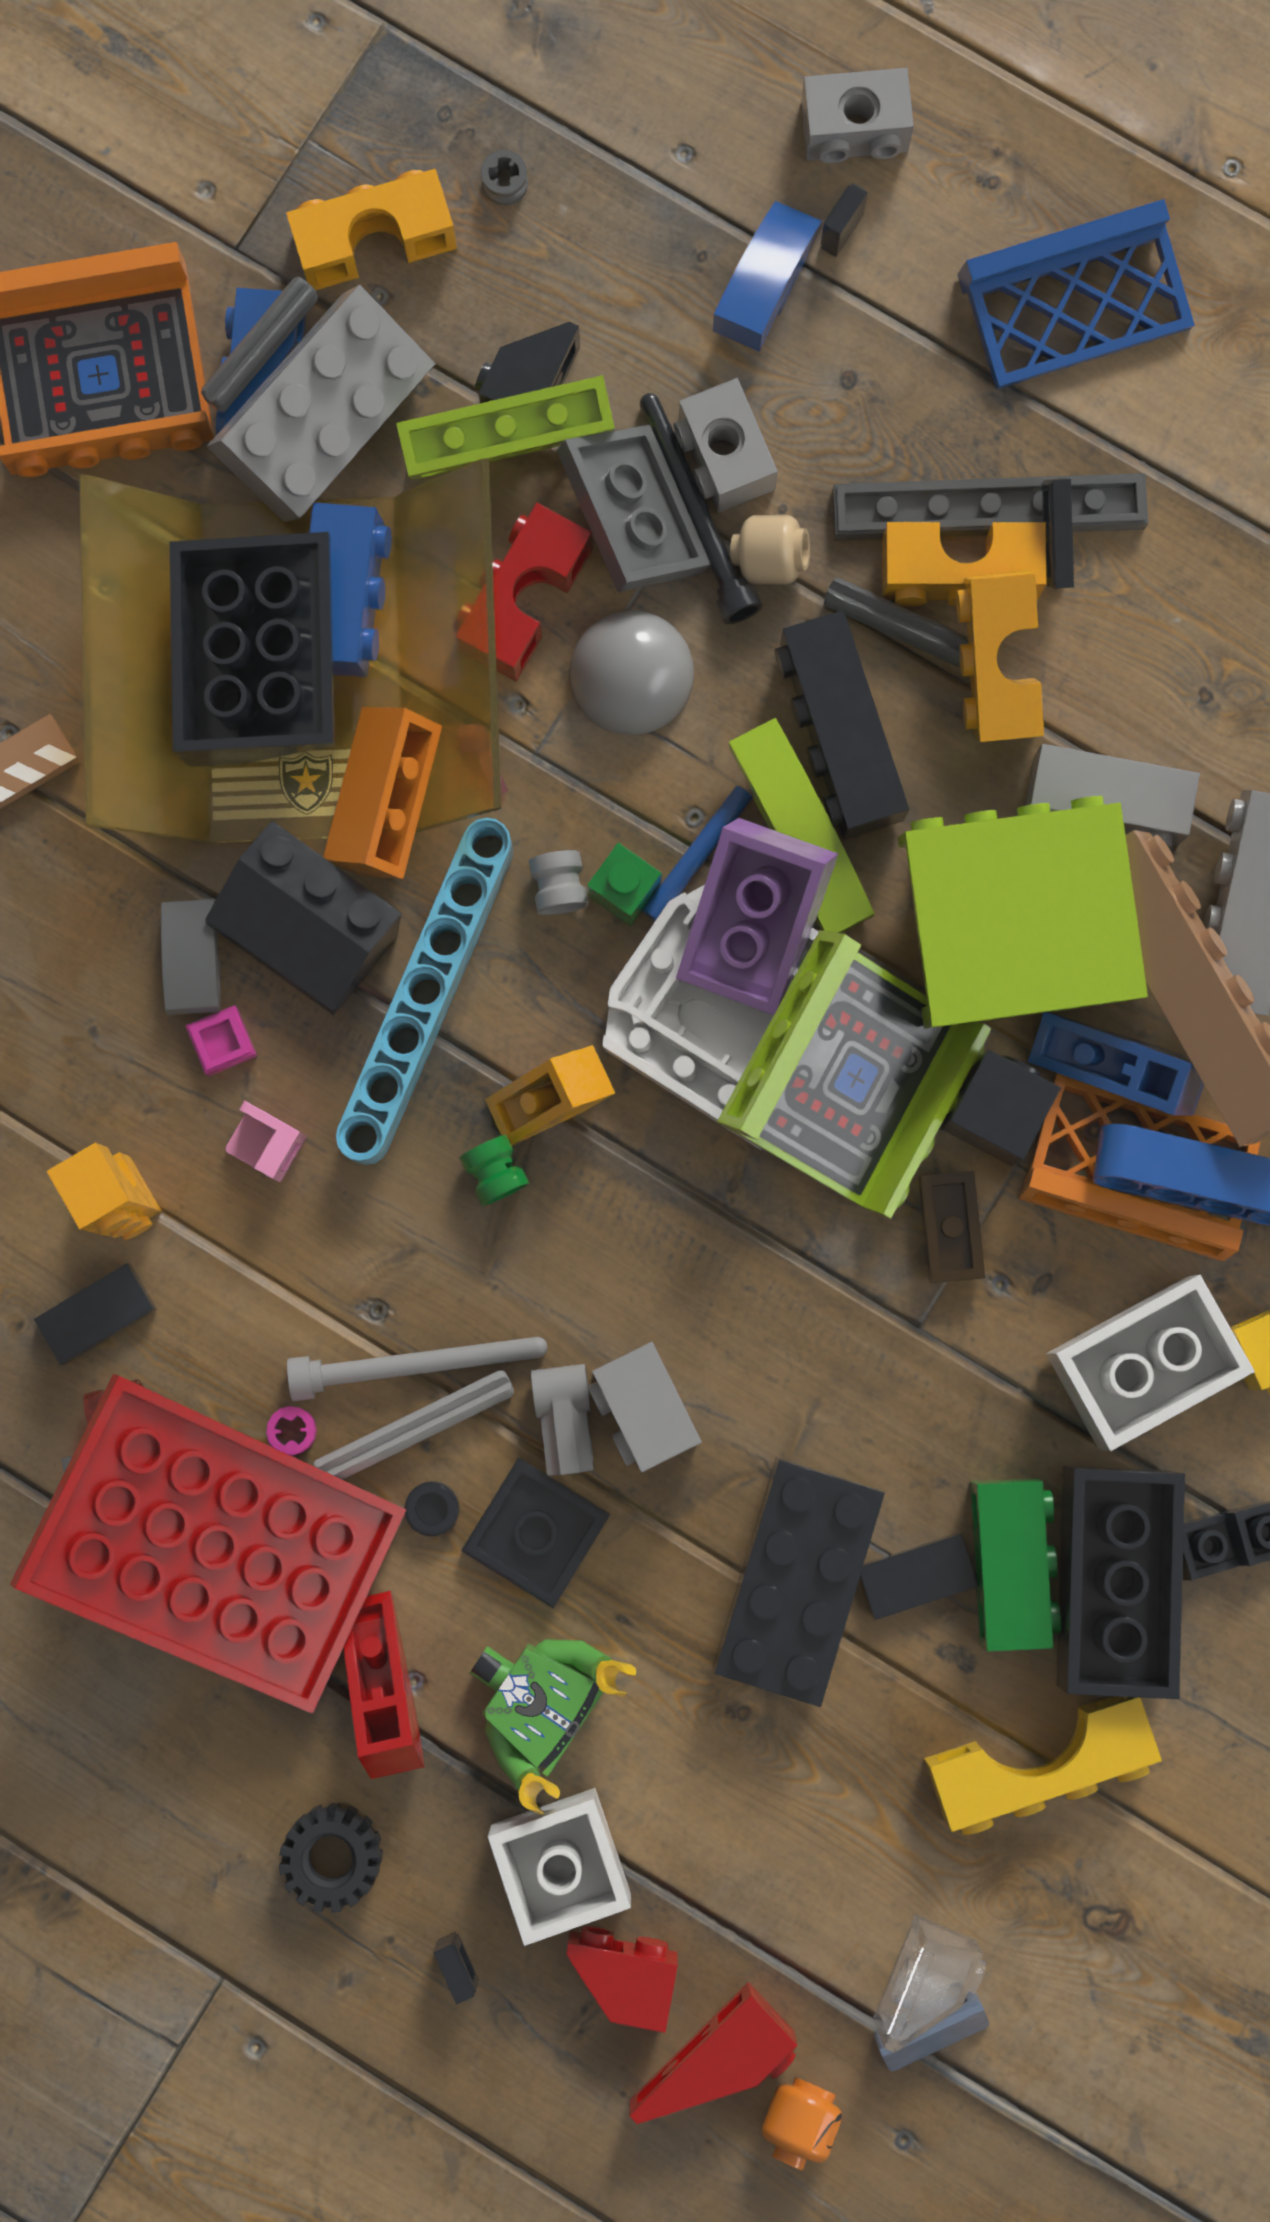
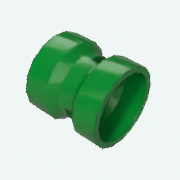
[459,1135,530,1207]

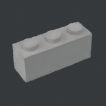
[1025,744,1200,849]

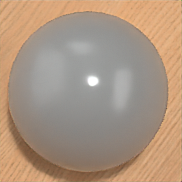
[569,610,694,735]

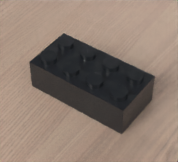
[713,1457,885,1707]
[1056,1466,1185,1699]

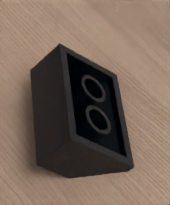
[205,821,402,1015]

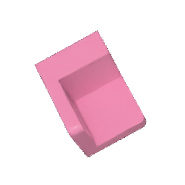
[226,1100,307,1183]

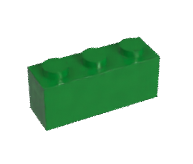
[970,1478,1061,1652]

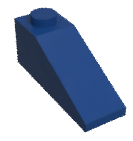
[1028,1012,1204,1115]

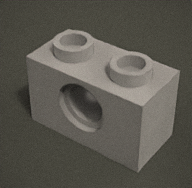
[801,68,914,163]
[673,378,778,513]

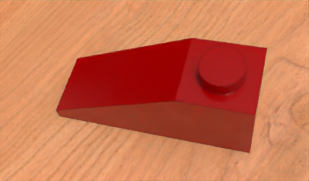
[343,1591,425,1779]
[629,1982,798,2124]

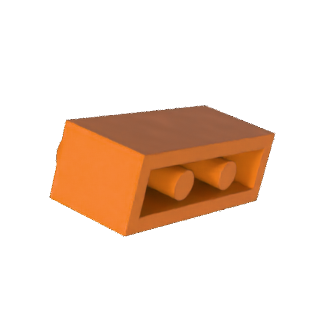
[323,707,442,879]

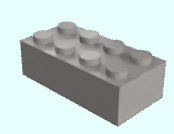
[206,285,436,522]

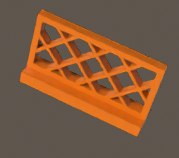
[1019,1073,1261,1262]

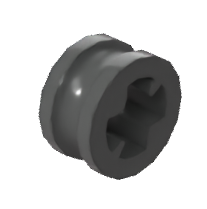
[481,150,528,206]

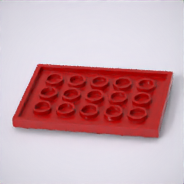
[10,1374,406,1714]

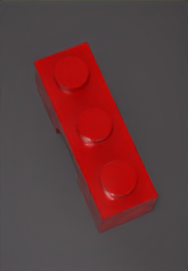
[456,503,593,682]

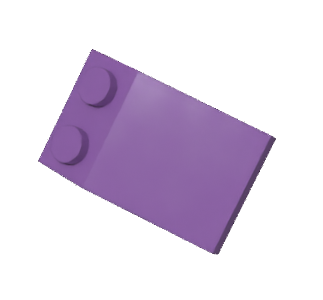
[676,818,838,1015]

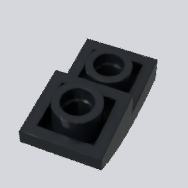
[1183,1501,1270,1581]

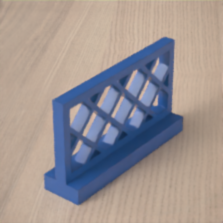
[957,199,1195,390]

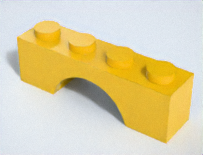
[924,1696,1162,1835]

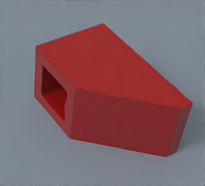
[566,1926,678,2033]

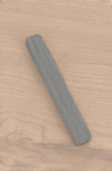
[313,1371,514,1480]

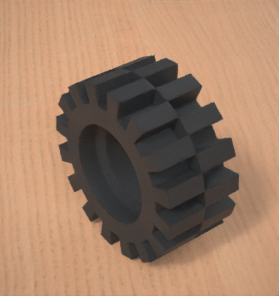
[279,1803,383,1913]

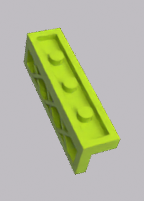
[396,375,615,480]

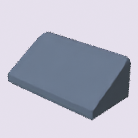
[874,1988,990,2071]

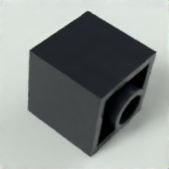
[941,1049,1061,1166]

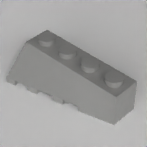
[1203,790,1270,1016]

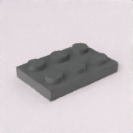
[556,425,711,592]

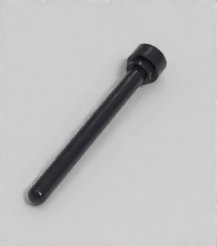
[640,393,763,624]

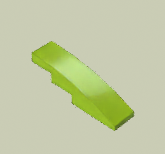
[729,718,875,933]

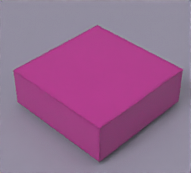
[186,1005,257,1077]

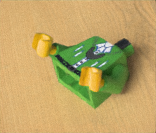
[469,1639,636,1815]

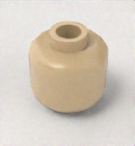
[730,515,810,585]

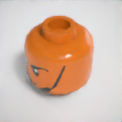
[761,2077,843,2171]

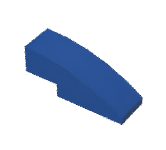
[713,201,822,352]

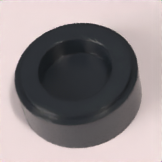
[404,1481,460,1537]

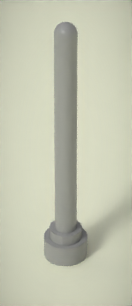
[287,1337,548,1401]

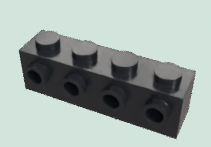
[774,610,910,840]

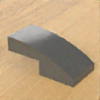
[161,899,221,1015]

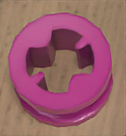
[266,1406,317,1455]

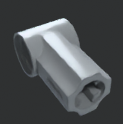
[531,1364,594,1476]

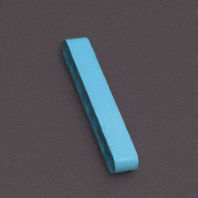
[336,818,513,1165]

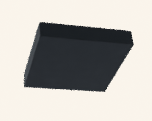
[461,1457,610,1608]

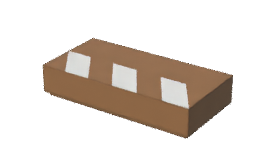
[0,713,81,809]

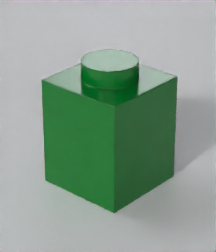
[587,842,662,927]

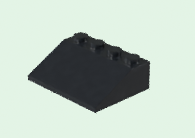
[169,532,335,767]

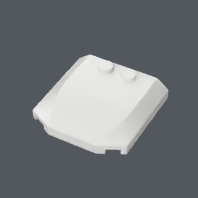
[602,885,818,1150]

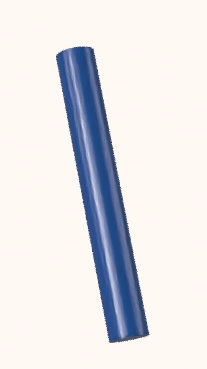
[642,785,752,922]

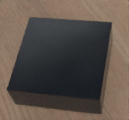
[820,183,868,257]
[433,1931,479,2005]

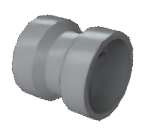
[528,850,589,915]

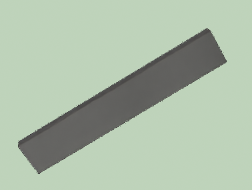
[832,473,1148,541]

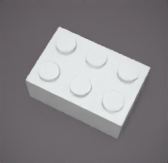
[1046,1275,1255,1451]

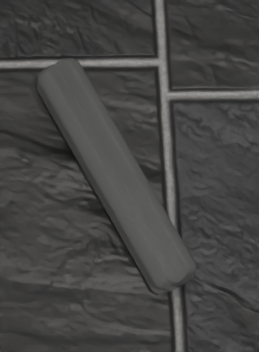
[201,277,318,412]
[824,578,968,666]

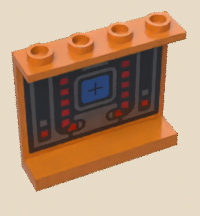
[0,242,215,477]

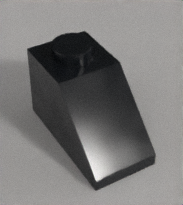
[475,322,580,403]

